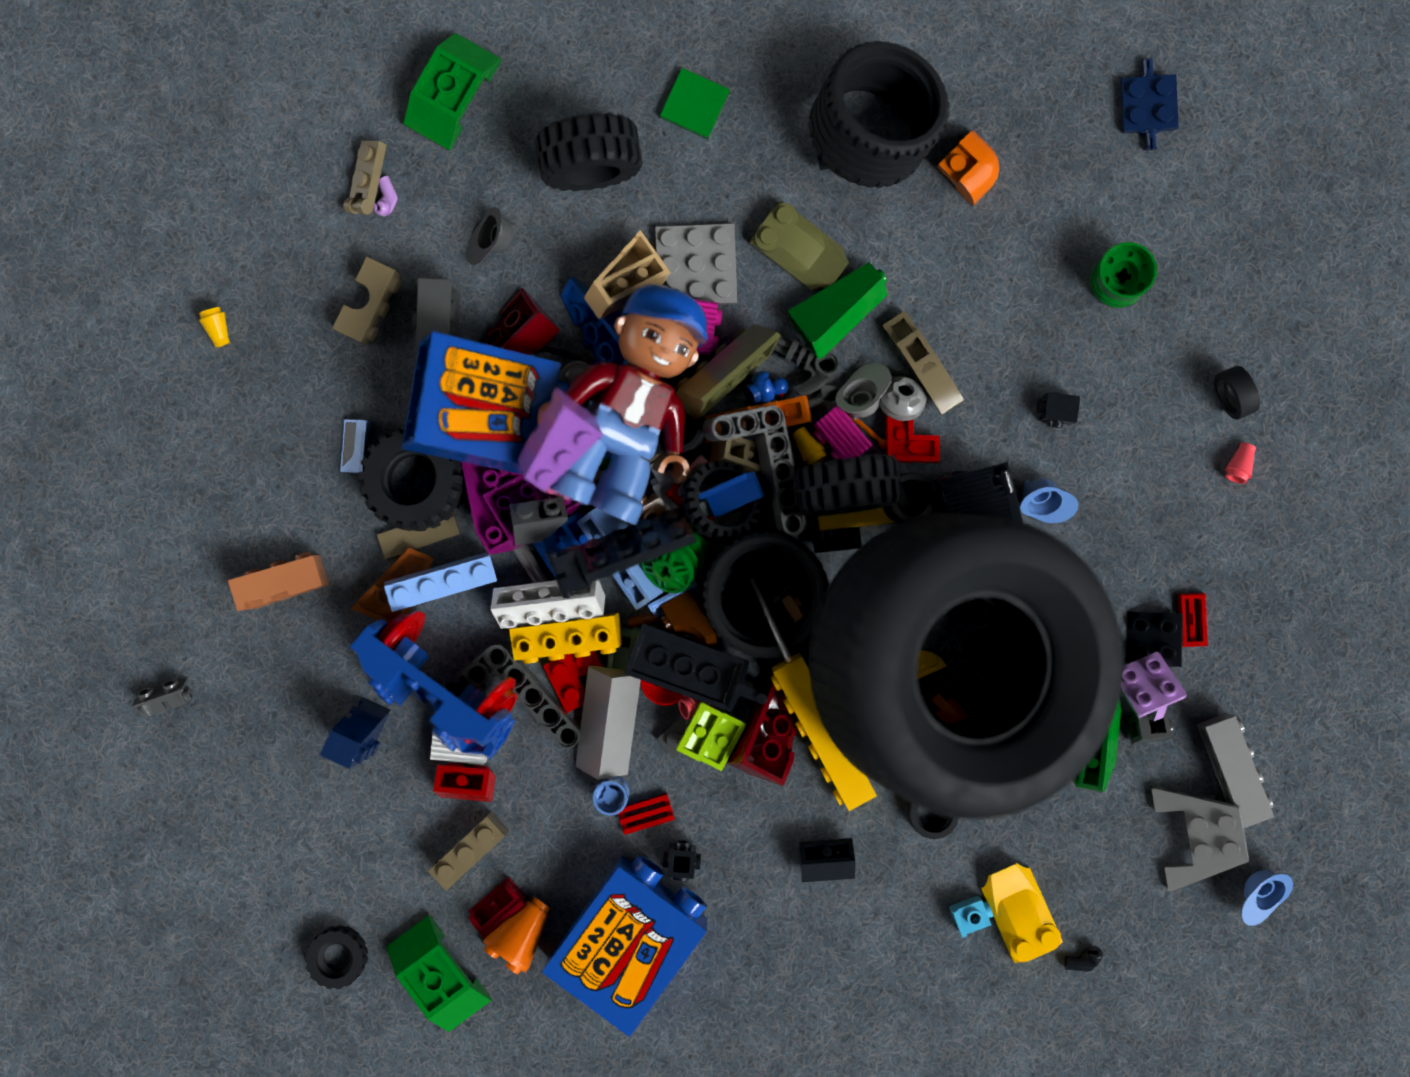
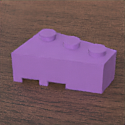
[518,388,603,492]

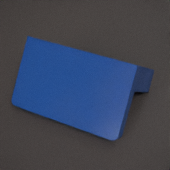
[698,471,765,518]

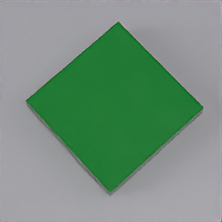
[660,68,730,140]

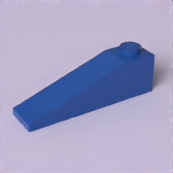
[560,277,630,365]

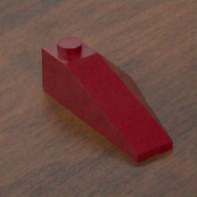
[484,288,560,355]
[726,674,797,786]

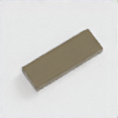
[377,511,461,560]

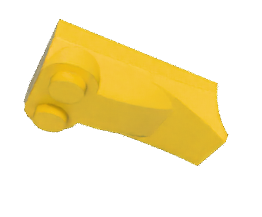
[981,863,1063,963]

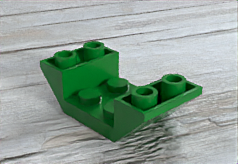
[403,33,502,151]
[386,914,492,1032]

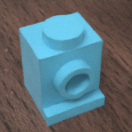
[949,895,993,938]

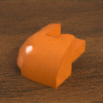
[937,130,1000,206]

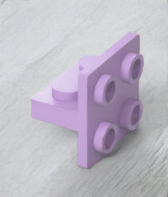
[1121,652,1186,721]

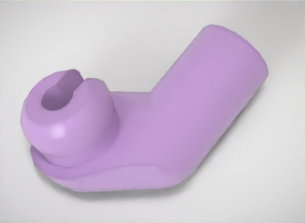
[373,176,398,216]

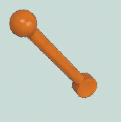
[845,412,885,449]

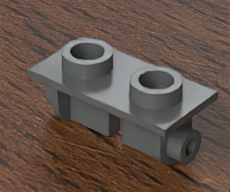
[131,677,193,717]

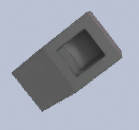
[509,497,568,546]

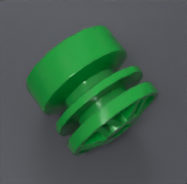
[1091,242,1157,308]
[642,527,713,594]

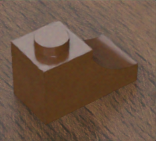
[660,590,717,646]

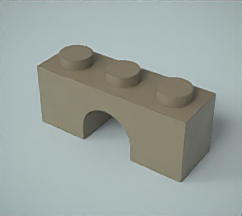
[332,256,401,346]
[428,811,509,891]

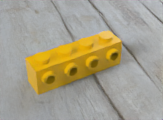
[509,612,623,664]

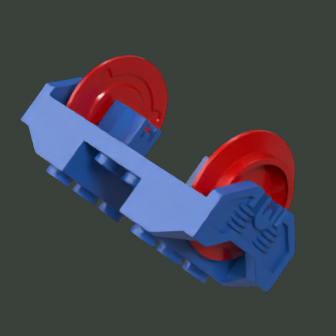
[350,611,517,760]

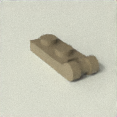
[343,141,387,215]

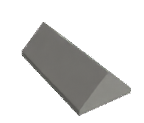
[575,665,641,780]

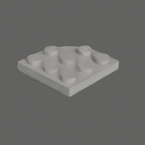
[655,224,738,305]

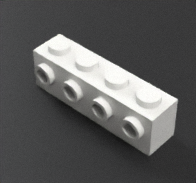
[491,580,605,629]

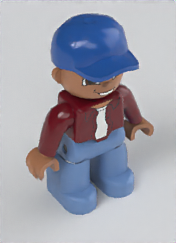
[537,284,708,525]

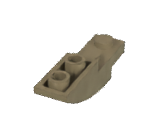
[883,311,964,415]

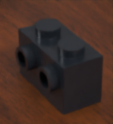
[799,838,856,882]

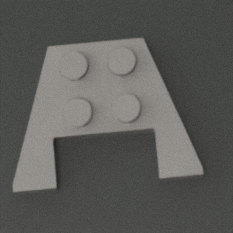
[1151,786,1249,891]

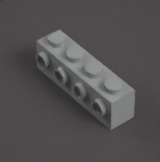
[1197,713,1274,828]

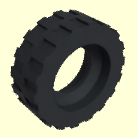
[305,926,368,989]

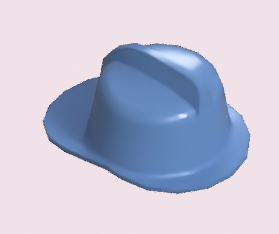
[1020,478,1079,523]
[1241,869,1293,926]

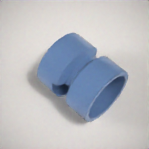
[593,776,630,816]

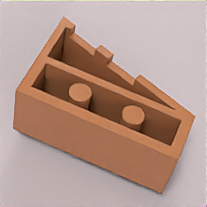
[228,552,329,611]

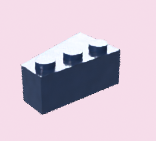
[319,697,391,769]

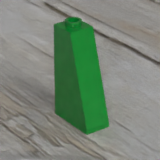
[788,262,888,360]

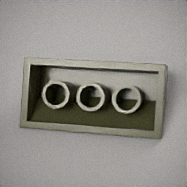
[676,324,781,422]

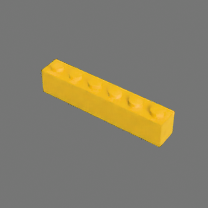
[770,653,877,811]

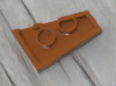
[351,546,434,623]

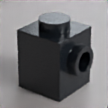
[1037,392,1080,428]

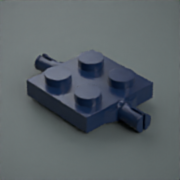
[1120,58,1179,151]

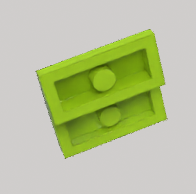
[676,702,747,771]

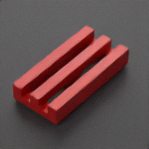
[1177,593,1208,647]
[618,793,675,835]

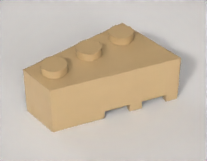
[584,230,671,320]

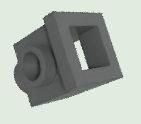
[1127,711,1173,745]

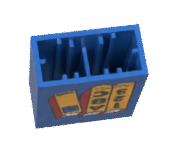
[401,332,568,474]
[542,855,707,1037]

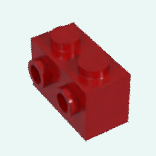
[433,763,496,802]

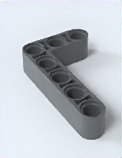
[702,406,805,536]
[445,643,581,748]

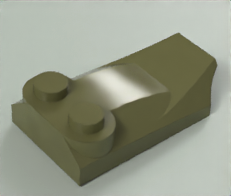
[749,200,849,291]

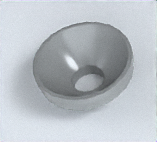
[879,376,926,421]

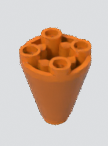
[483,896,551,975]

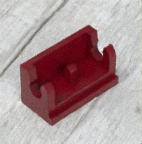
[468,876,528,939]

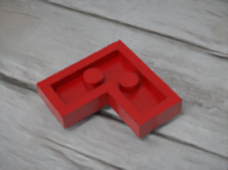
[885,414,940,464]
[543,651,602,713]

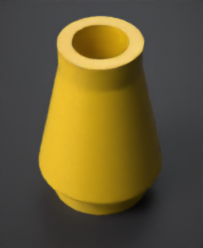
[199,307,231,348]
[792,427,827,465]

